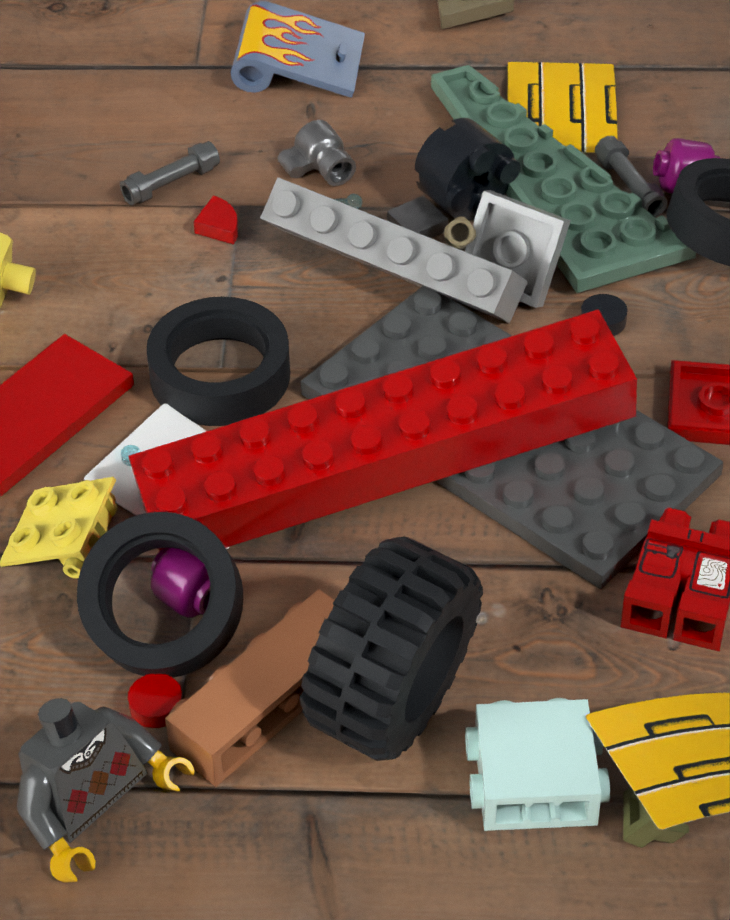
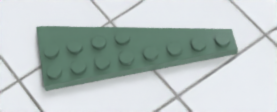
[431,65,696,293]

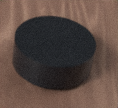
[581,294,628,336]

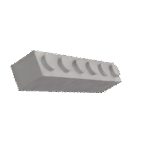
[260,177,528,324]

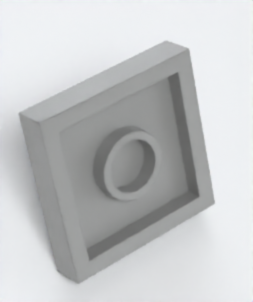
[464,190,571,308]

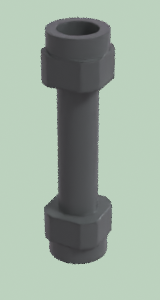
[595,136,667,217]
[120,141,220,205]

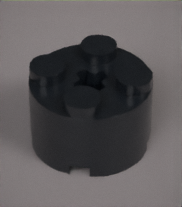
[415,118,521,220]

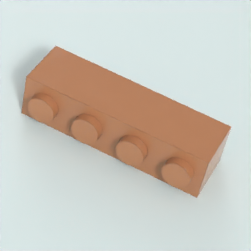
[165,589,334,787]

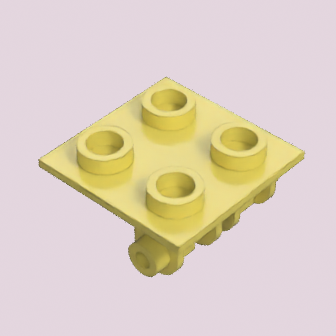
[0,477,117,578]

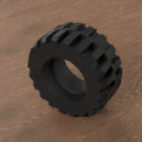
[300,536,483,761]

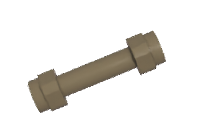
[444,217,476,251]

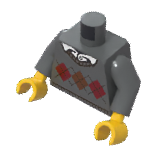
[17,698,194,882]

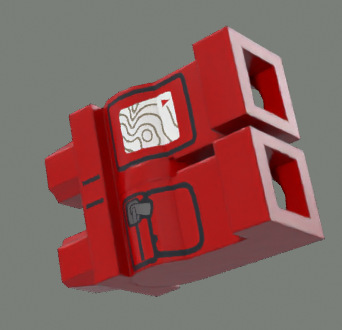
[620,507,730,652]

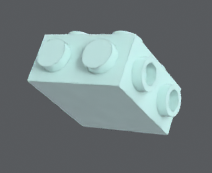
[465,698,610,831]

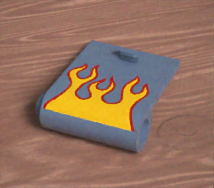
[231,1,365,98]

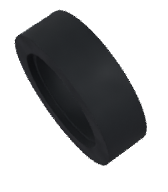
[667,158,730,266]
[146,297,290,426]
[77,512,244,678]

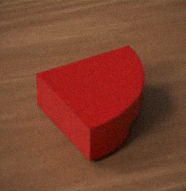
[193,195,238,244]

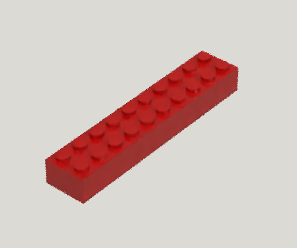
[128,309,637,552]

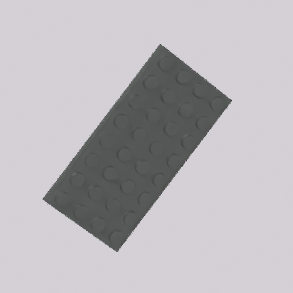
[301,287,724,589]

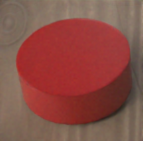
[128,674,183,728]

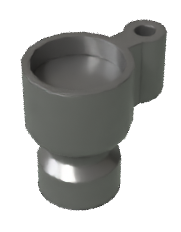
[277,120,356,186]

